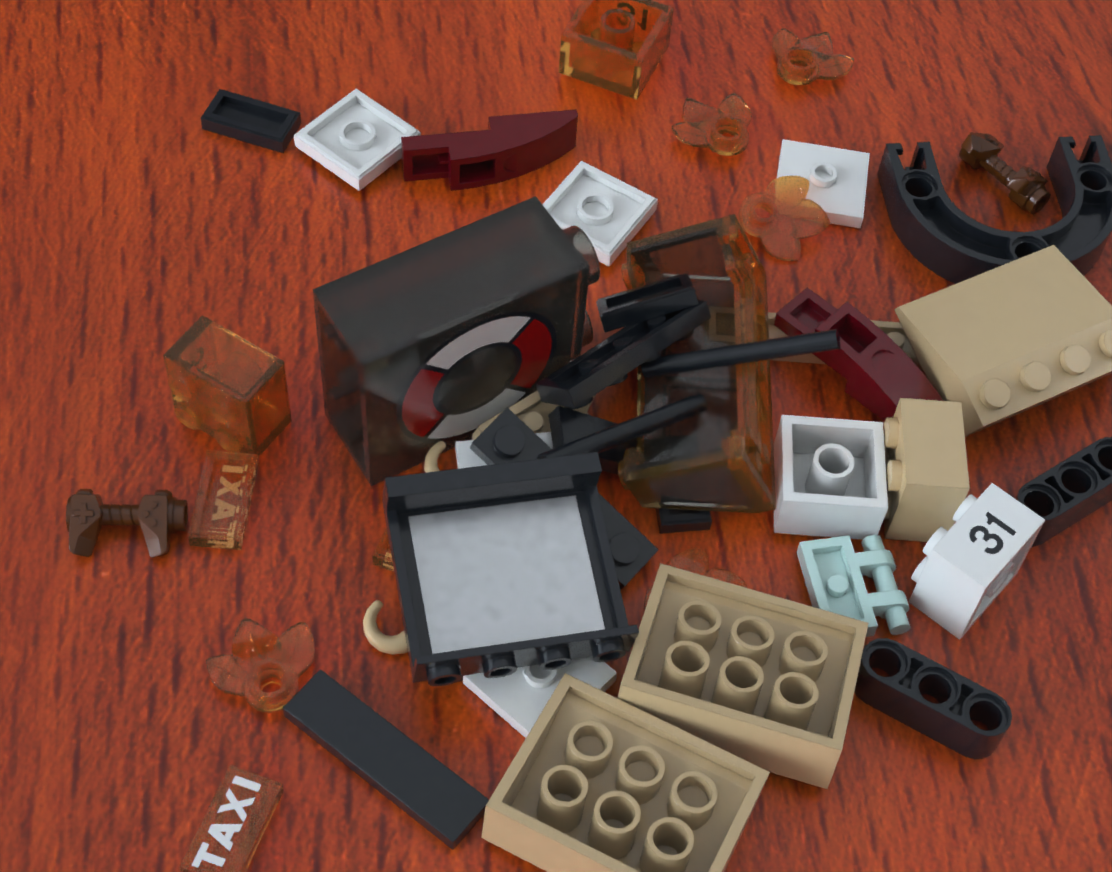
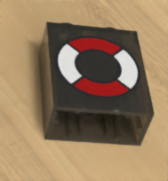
[313,196,600,486]

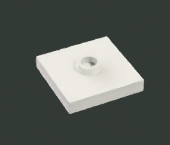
[294,89,421,191]
[772,139,870,228]
[532,161,658,267]
[463,657,617,738]

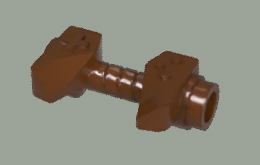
[959,132,1051,214]
[66,489,188,558]

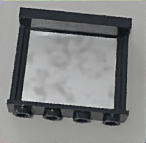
[382,452,639,686]

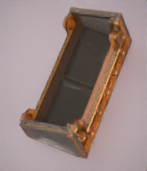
[618,214,776,513]

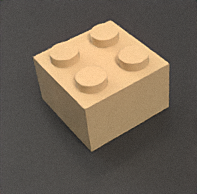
[883,398,970,542]

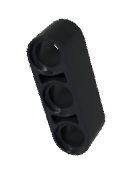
[1015,437,1112,547]
[854,638,1012,759]

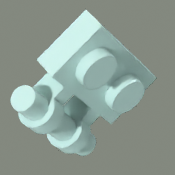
[796,535,910,637]

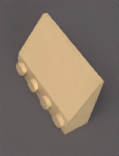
[895,245,1112,437]
[618,563,869,789]
[481,673,770,872]

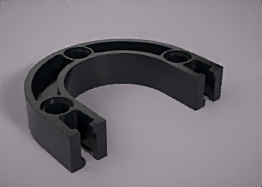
[877,135,1112,284]

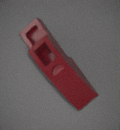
[401,109,578,191]
[774,287,944,421]

